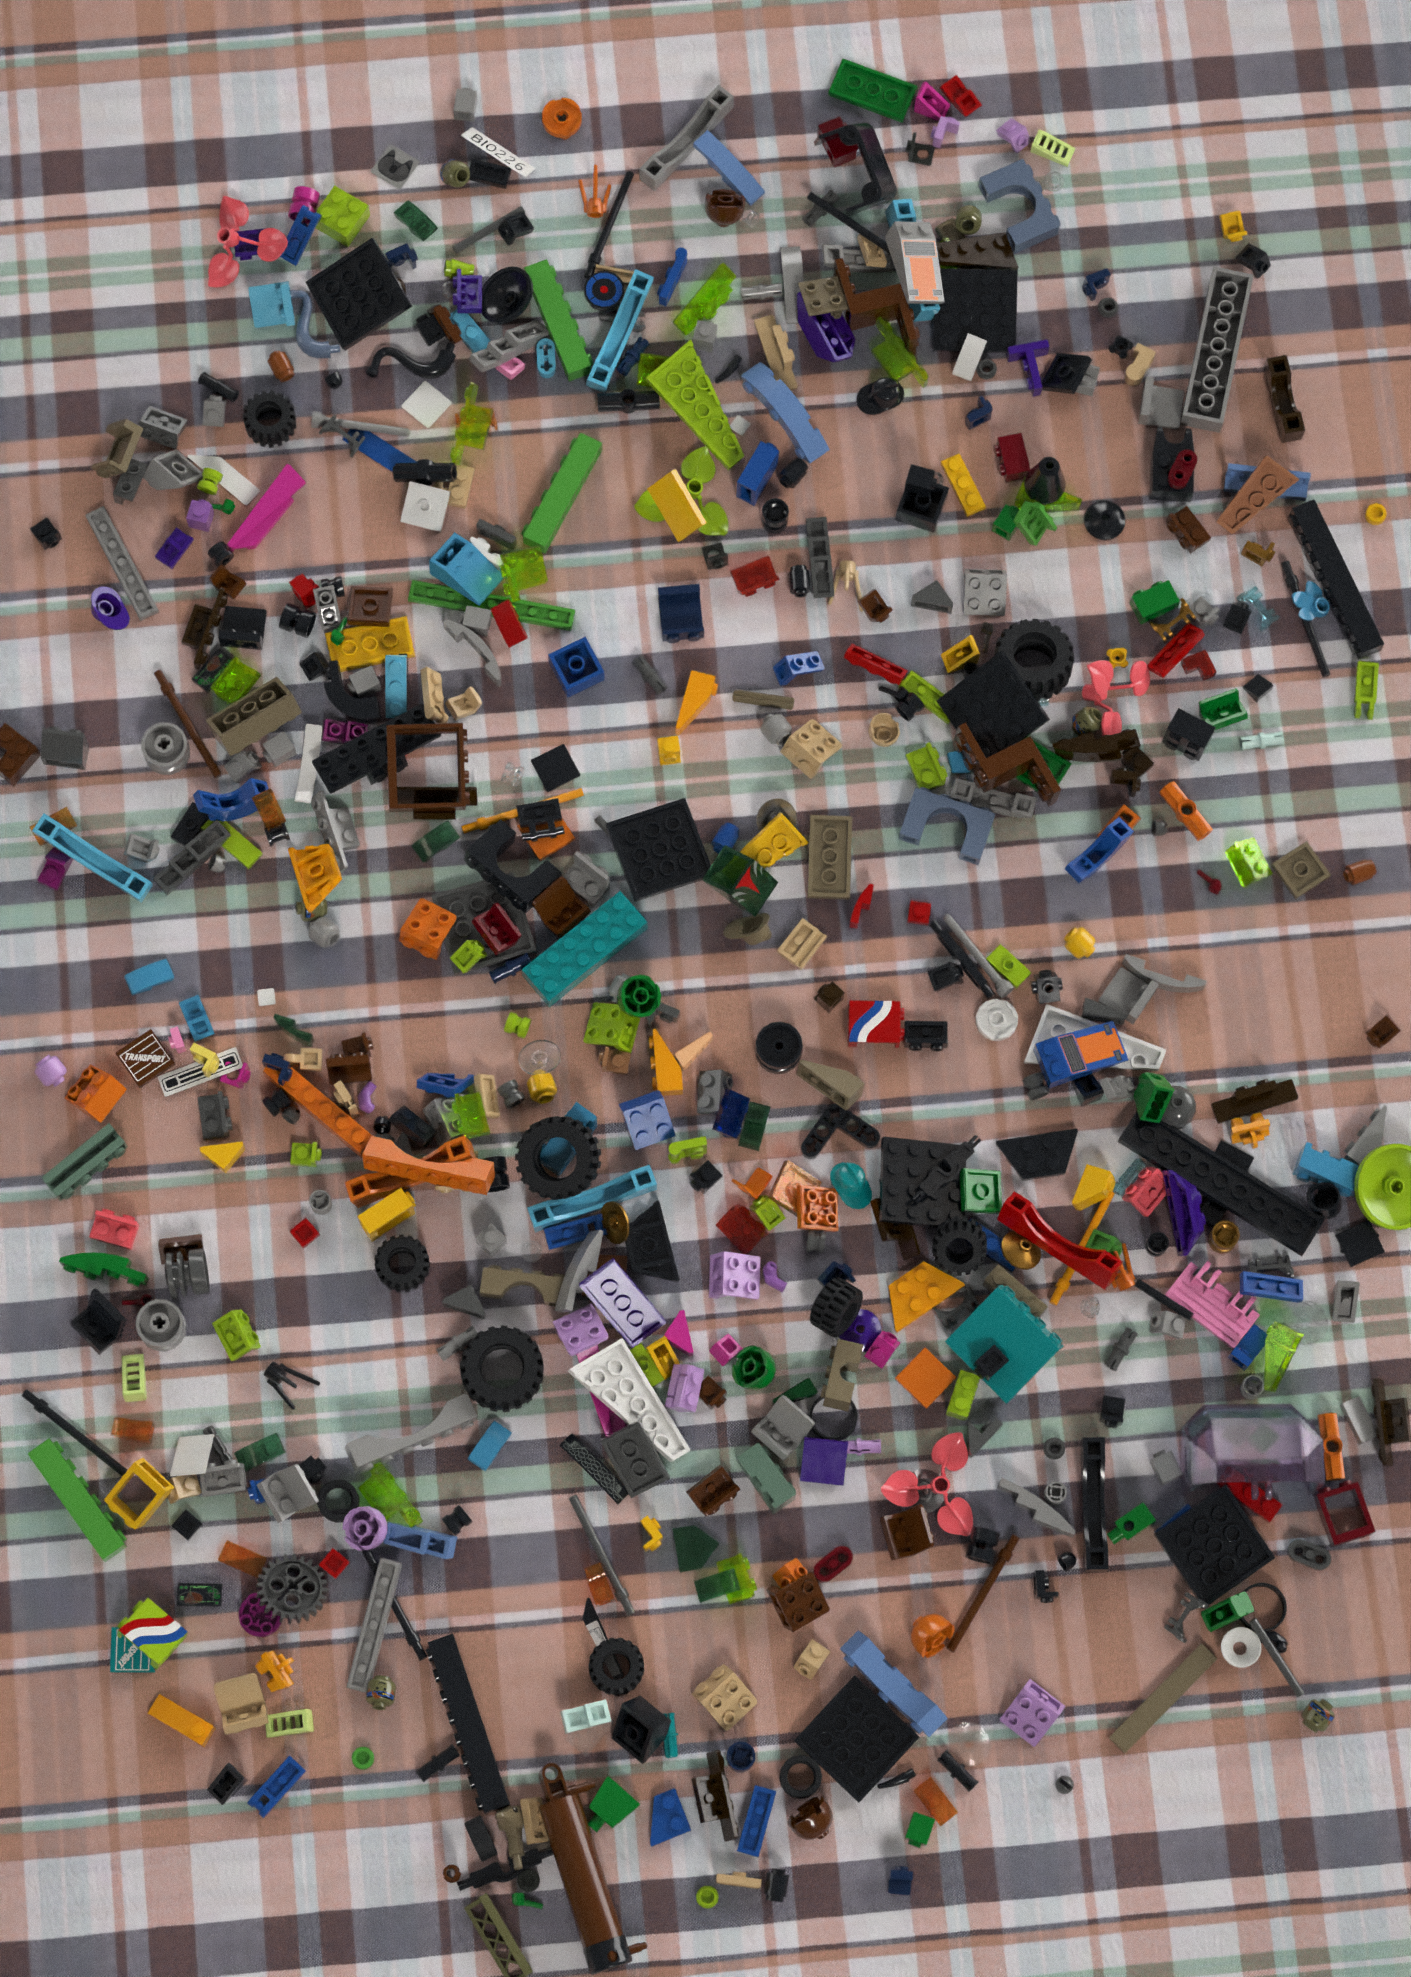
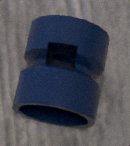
[726,1741,755,1773]

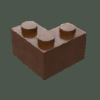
[0,723,41,787]

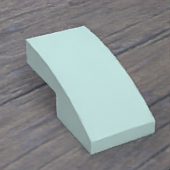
[560,1700,611,1734]

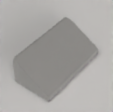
[1340,1396,1377,1445]

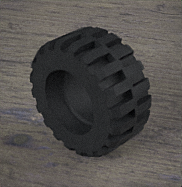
[994,619,1074,701]
[515,1116,601,1200]
[460,1325,544,1412]

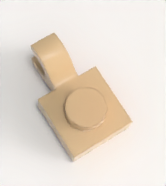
[285,1048,322,1071]

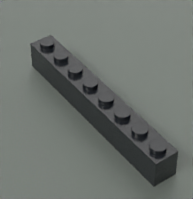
[1288,499,1384,660]
[425,1634,511,1814]

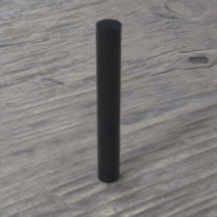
[1135,1279,1194,1321]

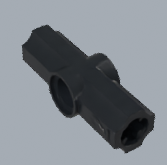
[597,389,660,414]
[393,459,457,486]

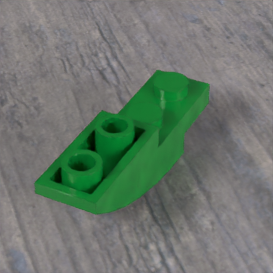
[59,1252,149,1287]

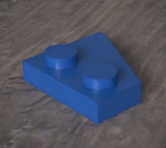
[417,1073,475,1098]
[650,1788,691,1847]

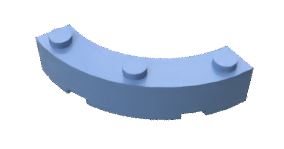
[740,362,830,463]
[840,1630,948,1737]

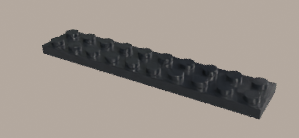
[1117,1112,1324,1256]

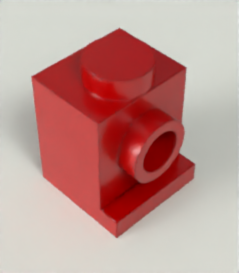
[289,573,319,609]

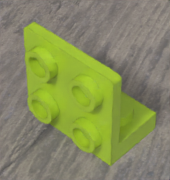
[583,1002,640,1053]

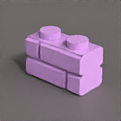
[665,1364,704,1412]

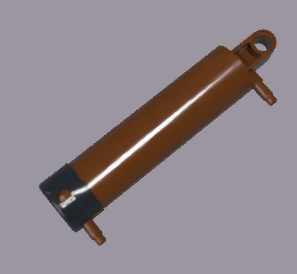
[538,1763,647,1975]

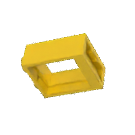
[357,1188,416,1242]
[104,1458,175,1530]

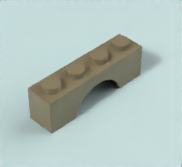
[480,1265,565,1307]

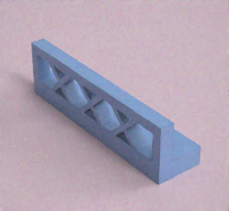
[1224,463,1311,501]

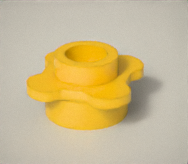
[1106,648,1128,669]

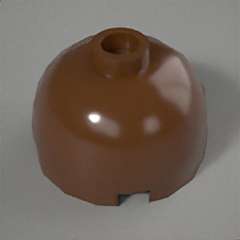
[705,189,746,227]
[787,1796,833,1840]

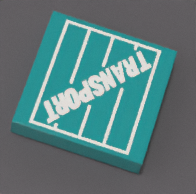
[110,1627,155,1673]

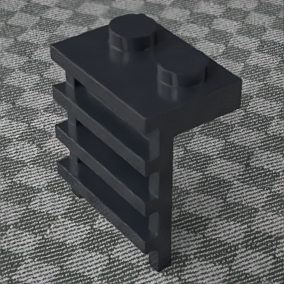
[70,1289,127,1355]

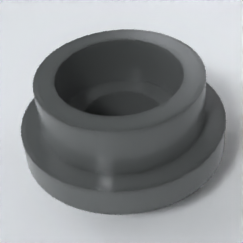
[1098,298,1119,318]
[976,359,997,379]
[1043,1437,1065,1460]

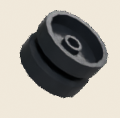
[755,1022,803,1074]

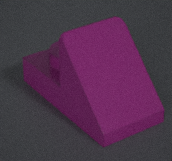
[37,847,73,891]

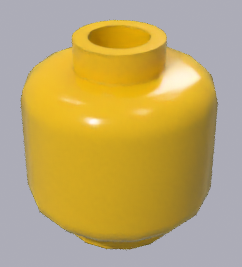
[1064,927,1095,959]
[527,1071,557,1104]

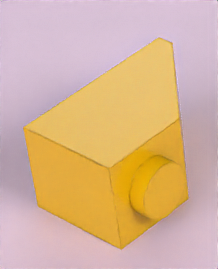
[1072,1164,1115,1211]

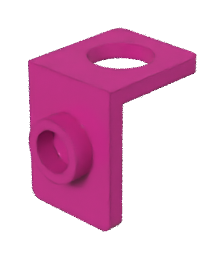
[220,1061,251,1089]

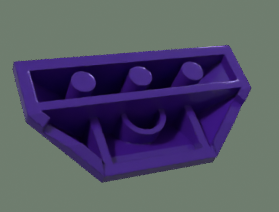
[797,292,856,363]
[1162,1170,1206,1256]

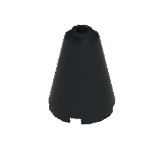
[1024,457,1066,505]

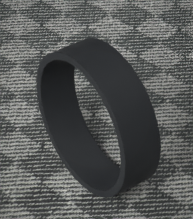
[809,1397,858,1441]
[1240,1583,1287,1632]

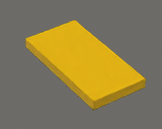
[325,616,415,672]

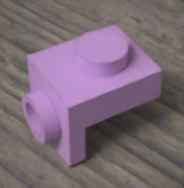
[930,116,960,148]
[996,118,1031,153]

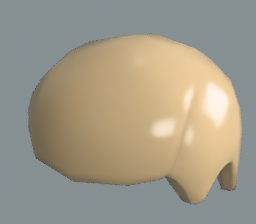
[868,713,900,747]

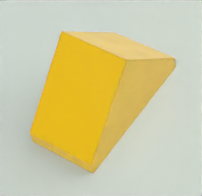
[941,635,980,673]
[200,1141,245,1174]
[646,1336,680,1380]

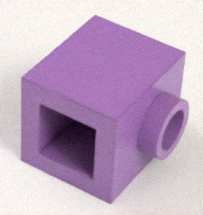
[186,499,214,532]

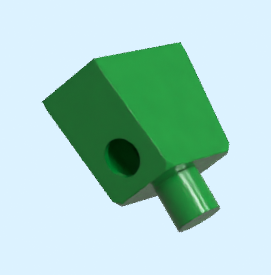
[1133,1072,1175,1123]
[1107,1502,1157,1545]
[588,1776,640,1833]

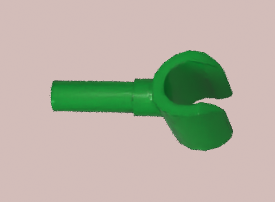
[212,499,236,515]
[330,617,348,646]
[512,1893,543,1909]

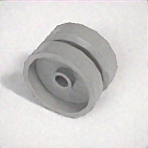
[141,722,190,775]
[136,1299,187,1352]

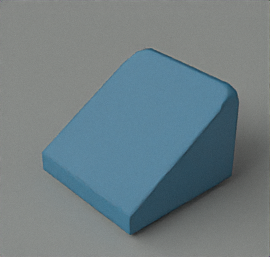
[947,751,971,773]

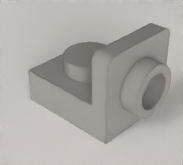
[1076,365,1100,396]
[1188,596,1220,629]

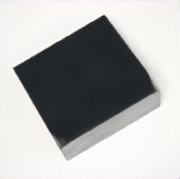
[300,652,330,681]
[1242,674,1274,703]

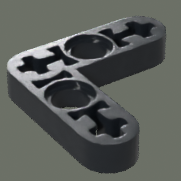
[801,1104,880,1159]

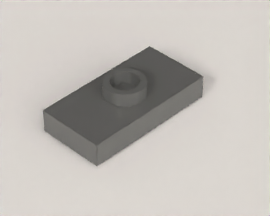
[476,519,517,550]

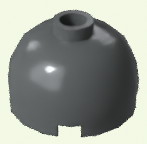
[1161,1085,1196,1129]

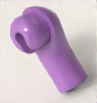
[357,1081,377,1114]
[763,1261,787,1293]

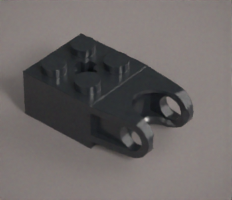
[1149,427,1194,502]

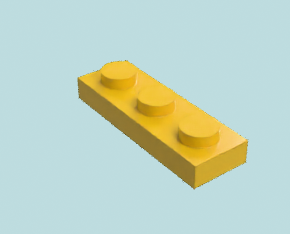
[940,453,986,517]

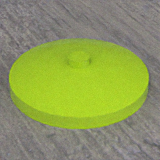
[1354,1144,1411,1230]

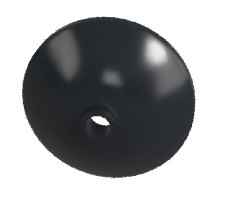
[481,266,533,324]

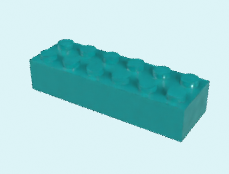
[522,891,648,1008]

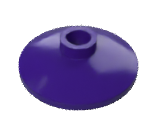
[839,1309,882,1352]

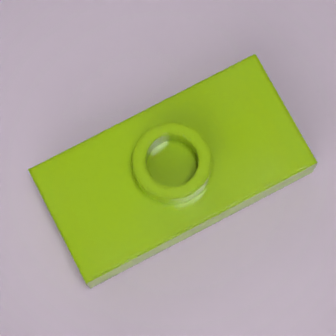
[986,944,1032,989]
[630,1343,664,1387]

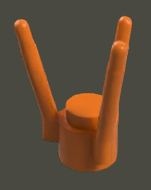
[578,164,611,218]
[1112,1243,1136,1292]

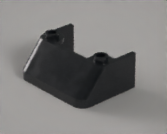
[814,123,897,216]

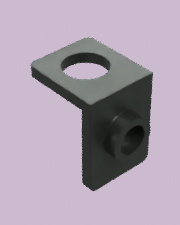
[906,132,935,166]
[702,543,728,570]

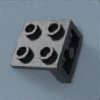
[218,606,267,650]

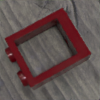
[1313,1480,1376,1547]

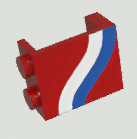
[848,1000,905,1048]

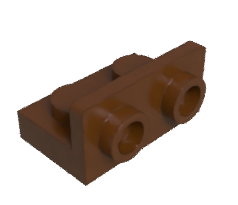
[1166,506,1211,554]

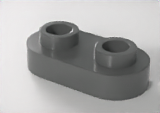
[1287,1539,1331,1571]

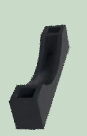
[1080,1437,1109,1573]

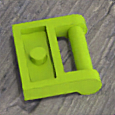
[668,1136,707,1164]

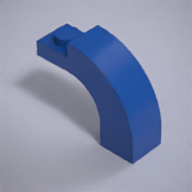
[193,778,272,821]
[1064,817,1134,883]

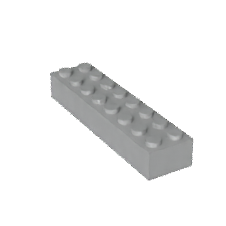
[1180,266,1254,433]

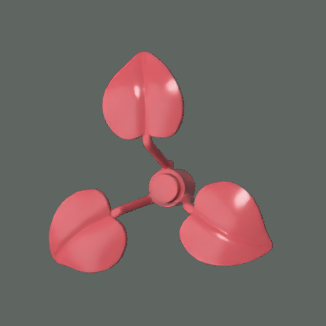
[208,196,288,288]
[1082,660,1150,736]
[881,1432,973,1536]

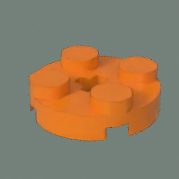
[542,98,582,140]

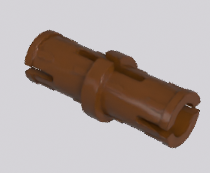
[443,1865,461,1883]

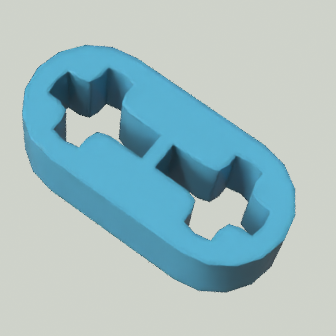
[536,338,556,378]

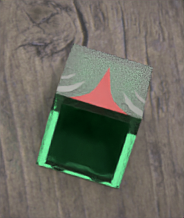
[702,845,778,917]

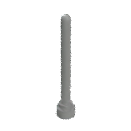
[311,411,410,436]
[943,914,1014,998]

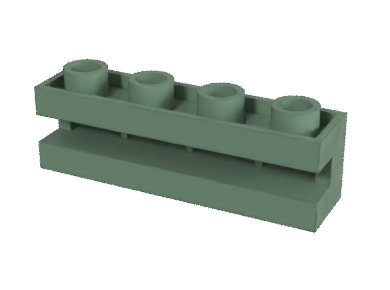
[41,1123,128,1201]

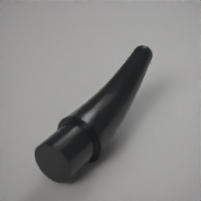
[715,355,743,384]
[877,1768,916,1789]

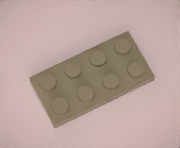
[807,815,852,900]

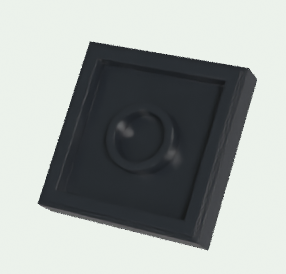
[1042,352,1092,394]

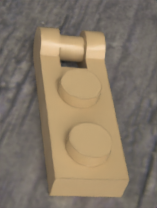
[420,667,448,724]

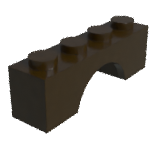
[1263,355,1305,443]

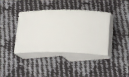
[952,333,987,382]
[470,536,506,574]

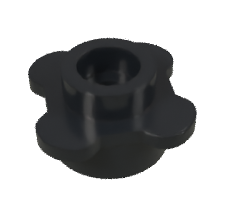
[1109,336,1133,359]

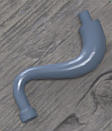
[290,290,340,358]

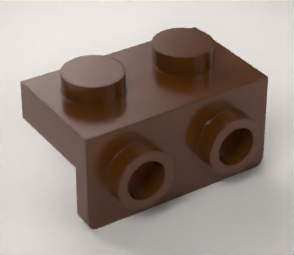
[326,1052,372,1085]
[686,1465,740,1516]

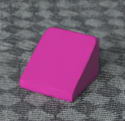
[709,1333,743,1366]

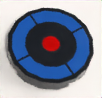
[584,271,624,311]

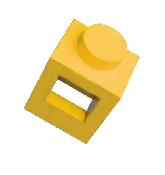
[657,735,681,766]

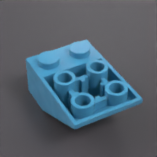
[429,532,504,606]

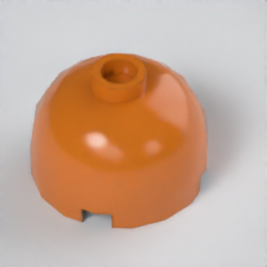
[911,1614,955,1658]

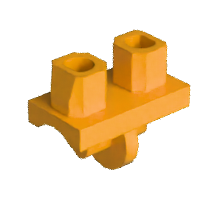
[1230,1113,1270,1149]
[255,1650,294,1692]

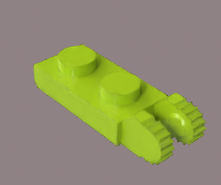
[1354,661,1379,720]

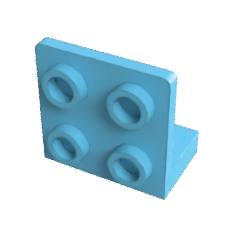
[248,281,295,328]

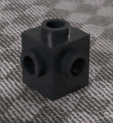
[1031,970,1063,1004]

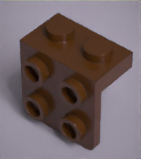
[532,876,591,939]
[880,1504,934,1561]

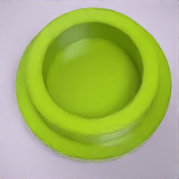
[696,1886,719,1909]

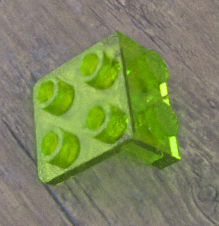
[499,546,548,602]

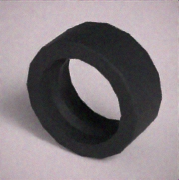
[317,1479,359,1523]
[779,1755,822,1799]
[464,1815,498,1862]

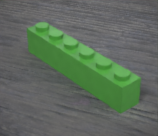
[524,259,594,381]
[521,432,603,554]
[28,1438,127,1562]

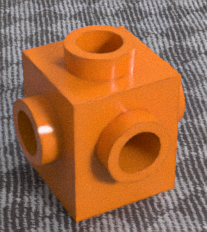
[772,1557,808,1588]

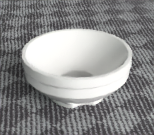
[1221,1627,1261,1668]

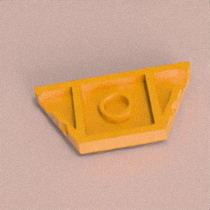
[288,844,342,913]
[888,1261,965,1333]

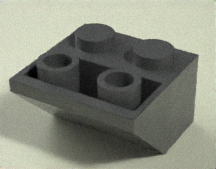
[41,726,90,770]

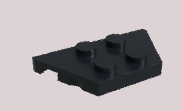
[995,1129,1078,1181]
[625,1201,680,1282]

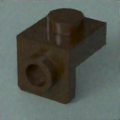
[1110,768,1141,797]

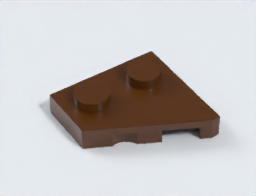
[426,304,462,344]

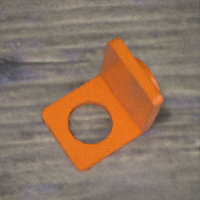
[731,1167,773,1200]

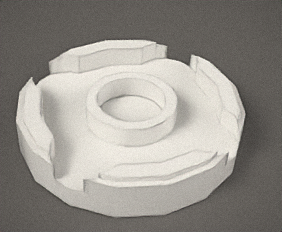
[976,999,1018,1041]

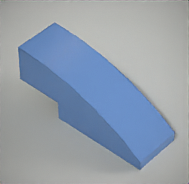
[384,1522,458,1559]

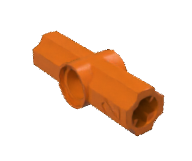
[1159,781,1213,841]
[1317,1413,1345,1481]

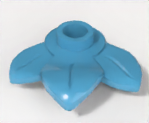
[1292,581,1330,621]

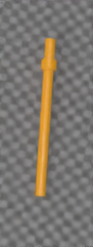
[461,788,584,834]
[1049,1191,1115,1306]

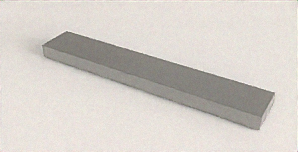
[85,506,159,621]
[346,1557,403,1693]

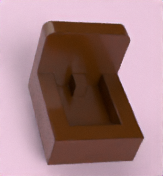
[209,564,247,599]
[857,589,893,623]
[1365,1014,1402,1048]

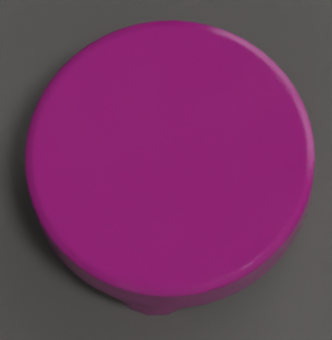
[239,1593,282,1637]

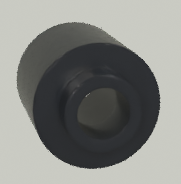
[778,458,808,488]
[788,565,811,597]
[764,1868,789,1902]

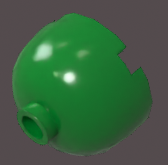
[617,974,661,1018]
[732,1345,776,1391]

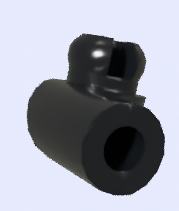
[1260,1631,1288,1653]

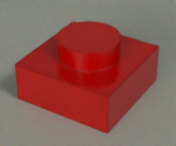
[907,900,932,926]
[289,1218,320,1249]
[319,1548,350,1579]

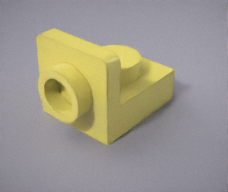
[190,1043,219,1078]

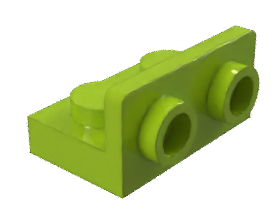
[905,742,948,790]
[212,1309,261,1361]

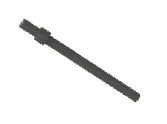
[569,1495,636,1617]

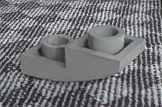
[313,585,341,630]
[1100,1075,1134,1101]

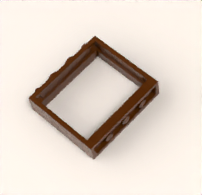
[386,723,470,812]

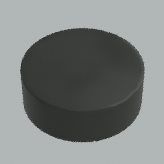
[517,1869,540,1892]

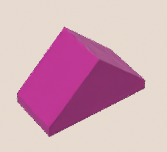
[914,81,950,121]
[664,1310,693,1356]

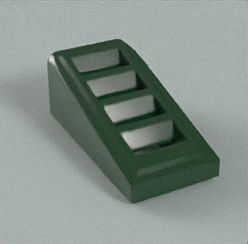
[772,1378,818,1406]

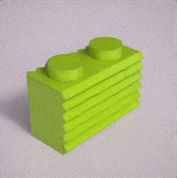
[946,1370,981,1421]

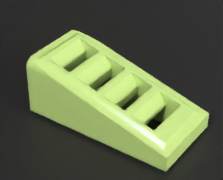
[1030,129,1076,167]
[122,1354,147,1402]
[265,1709,314,1738]

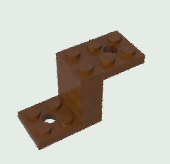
[833,258,920,357]
[953,723,1061,807]

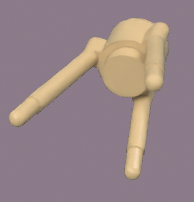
[828,560,863,612]

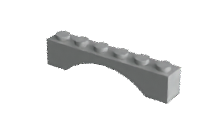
[639,84,734,191]
[345,1393,478,1472]

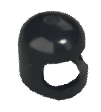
[1307,1182,1342,1219]

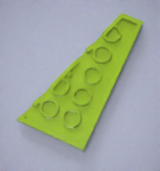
[645,339,745,471]

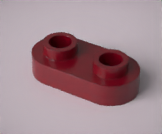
[1167,449,1198,489]
[813,1546,853,1583]

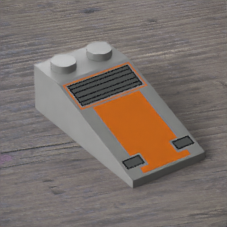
[884,221,944,304]

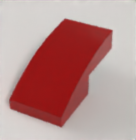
[940,75,982,117]
[491,599,528,648]
[849,884,874,929]

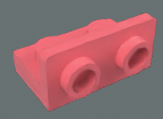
[1122,1166,1166,1217]
[89,1209,139,1250]

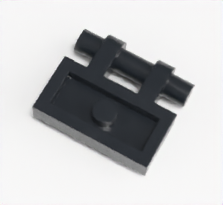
[517,798,565,842]

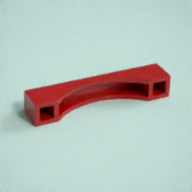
[997,1191,1123,1290]

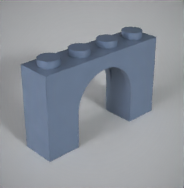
[978,159,1061,254]
[899,787,996,865]

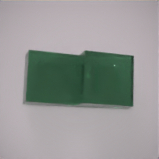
[393,200,438,242]
[411,821,460,863]
[273,1014,314,1047]
[738,1102,771,1151]
[234,1433,286,1472]
[694,1568,741,1603]

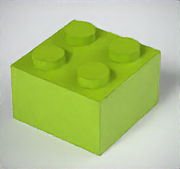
[316,185,370,247]

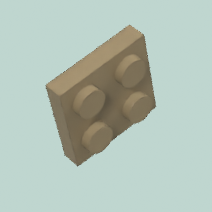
[1271,841,1331,900]

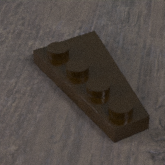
[936,232,1019,270]

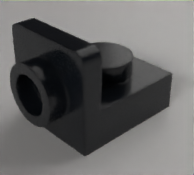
[498,212,534,246]
[1236,243,1271,279]
[413,313,446,346]
[30,518,62,550]
[1222,600,1252,635]
[928,962,964,992]
[689,1160,723,1194]
[973,1344,1009,1381]
[1099,1395,1125,1428]
[1033,1570,1059,1603]

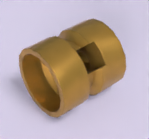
[1208,1221,1240,1254]

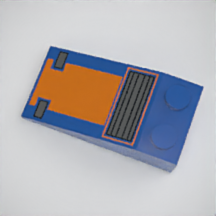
[1033,1021,1129,1089]

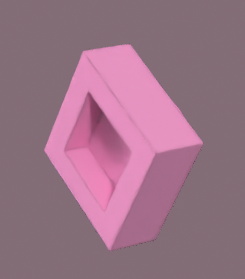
[496,357,525,380]
[168,1026,186,1054]

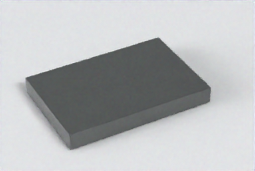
[600,1420,670,1498]

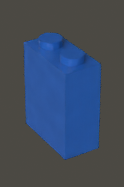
[736,441,779,506]

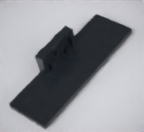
[312,704,441,794]

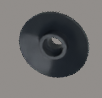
[1084,501,1125,540]

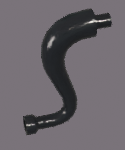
[366,343,456,379]

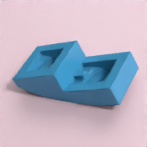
[124,959,174,995]
[179,995,215,1042]
[467,1421,512,1471]

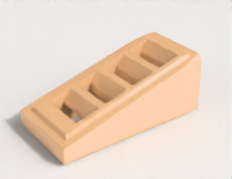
[674,1032,713,1072]

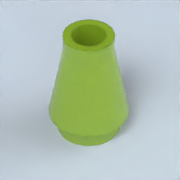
[444,258,474,279]

